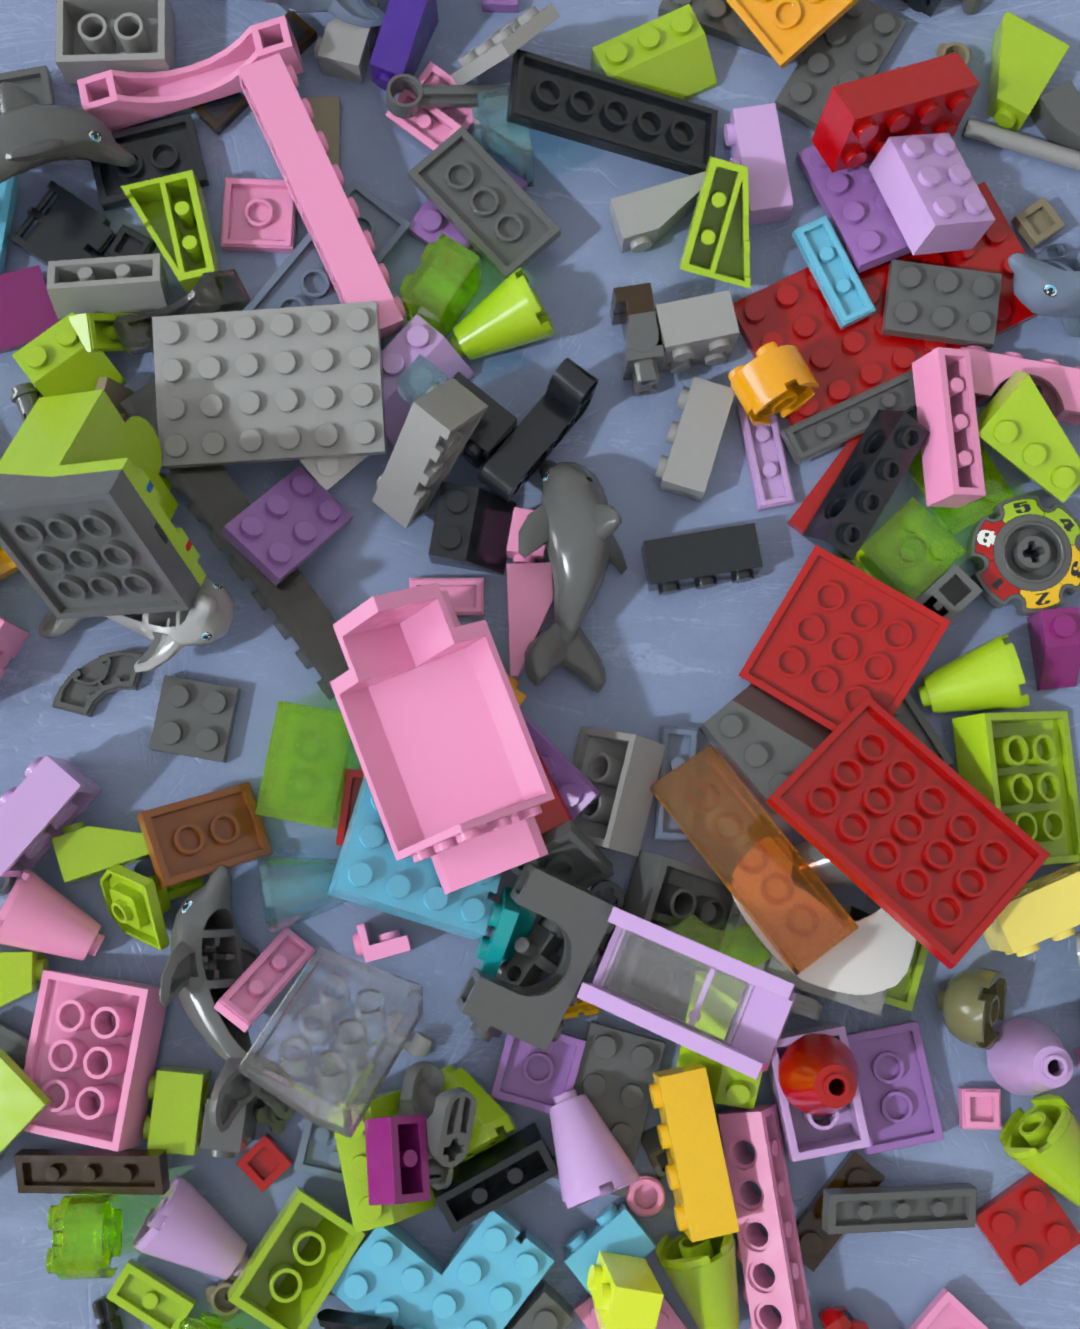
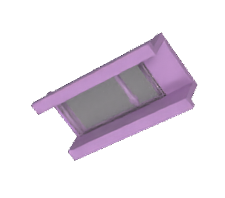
[577,907,797,1080]

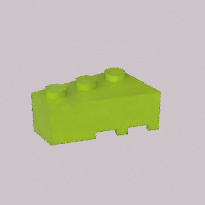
[679,156,751,289]
[120,170,225,297]
[977,370,1080,503]

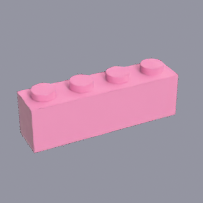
[912,347,986,508]

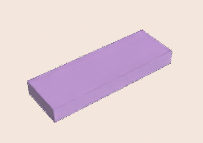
[736,403,795,512]

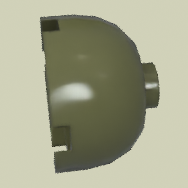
[937,968,1007,1050]

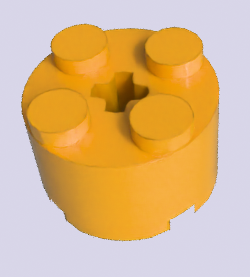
[728,342,819,426]

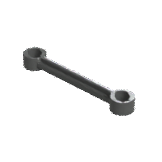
[386,74,510,119]

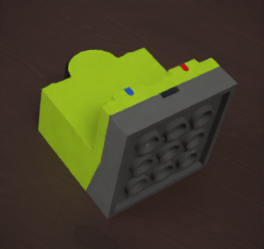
[0,389,206,619]

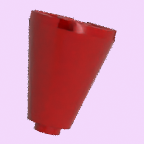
[778,1033,859,1116]

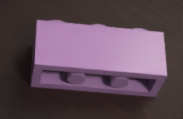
[724,103,794,226]

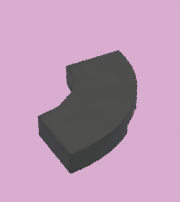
[52,651,144,717]

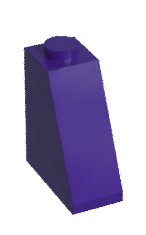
[369,0,439,93]

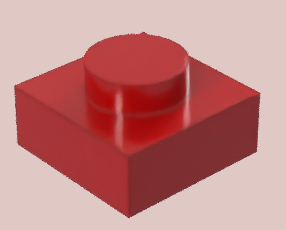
[236,1133,294,1193]

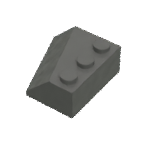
[699,684,832,815]

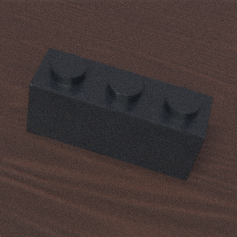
[641,523,763,595]
[433,1123,558,1233]

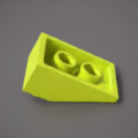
[587,1251,664,1329]

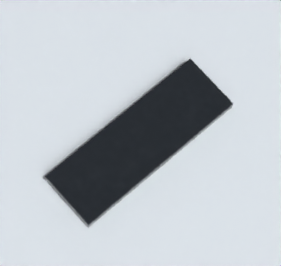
[506,49,718,175]

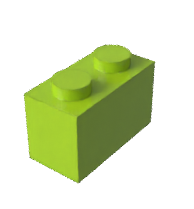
[143,1066,212,1156]

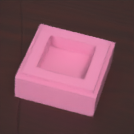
[958,1087,1002,1130]

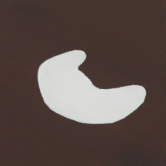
[731,838,916,995]

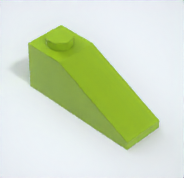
[51,822,150,883]

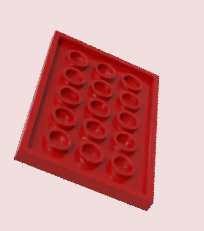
[766,695,1051,970]

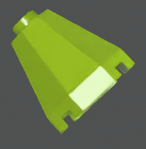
[440,1065,518,1167]

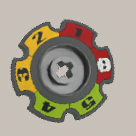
[966,495,1080,616]

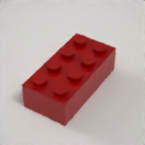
[811,52,980,173]

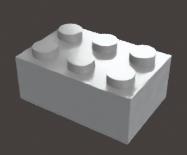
[55,0,175,84]

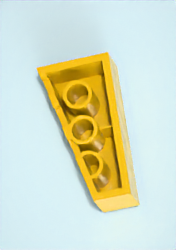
[649,1062,740,1242]

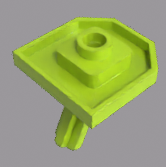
[100,864,204,951]

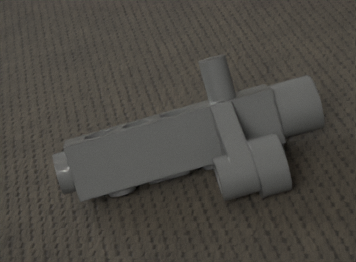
[470,917,589,1042]

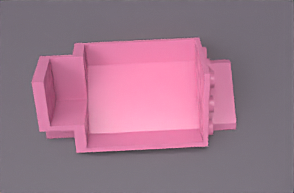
[330,582,555,895]

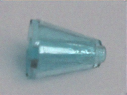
[257,855,349,933]

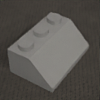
[572,726,666,857]

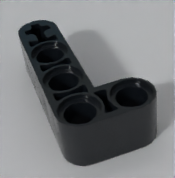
[478,358,599,502]

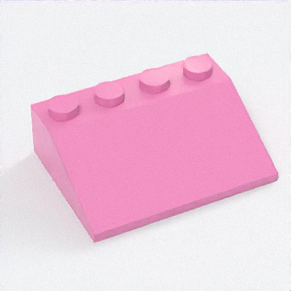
[23,970,166,1152]

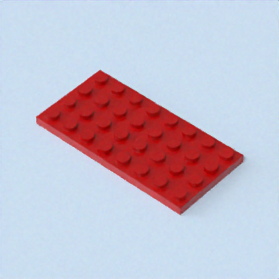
[733,181,1038,426]

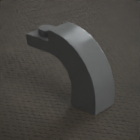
[1029,81,1080,151]

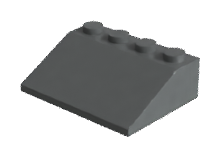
[609,850,734,1022]

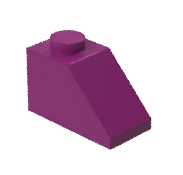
[1027,606,1080,691]

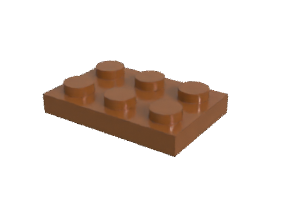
[137,782,273,890]

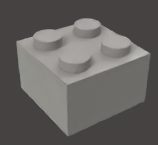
[655,290,740,373]

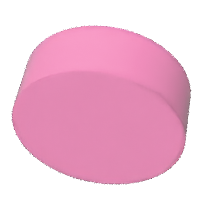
[626,1174,665,1217]

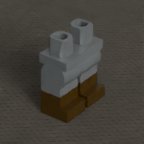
[610,283,665,396]

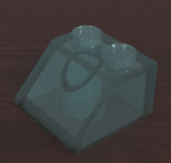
[471,86,534,187]

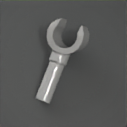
[378,1031,435,1058]

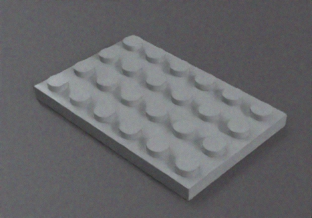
[152,301,387,469]

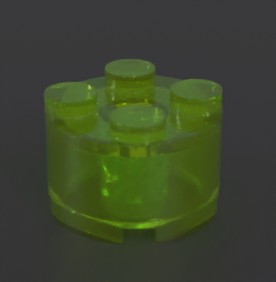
[46,1194,123,1280]

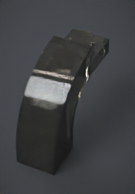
[112,269,251,356]

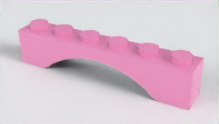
[77,15,304,132]

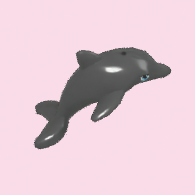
[0,82,136,184]
[518,459,627,692]
[159,865,295,1133]

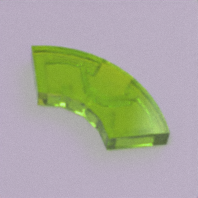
[669,914,772,971]

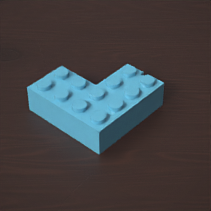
[327,775,502,940]
[331,1206,555,1329]

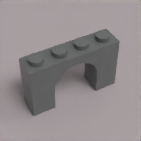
[456,862,618,1051]

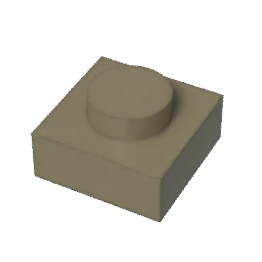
[1011,197,1066,250]

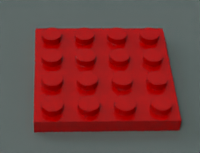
[738,545,951,731]

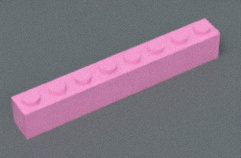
[238,53,407,340]

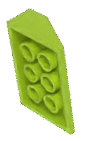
[952,711,1080,865]

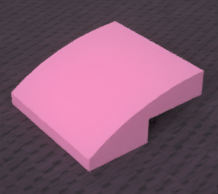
[385,61,489,151]

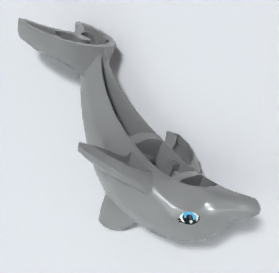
[39,577,234,672]

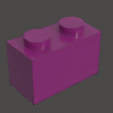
[365,1114,431,1205]

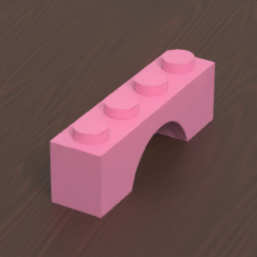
[960,345,1080,425]

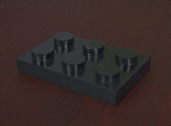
[90,113,210,211]

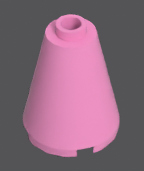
[0,869,105,961]

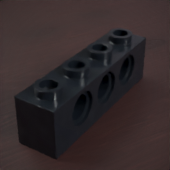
[802,409,930,560]

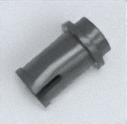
[10,382,40,422]

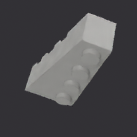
[372,378,488,528]

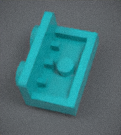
[476,886,537,977]

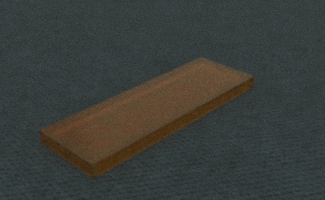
[650,744,859,976]

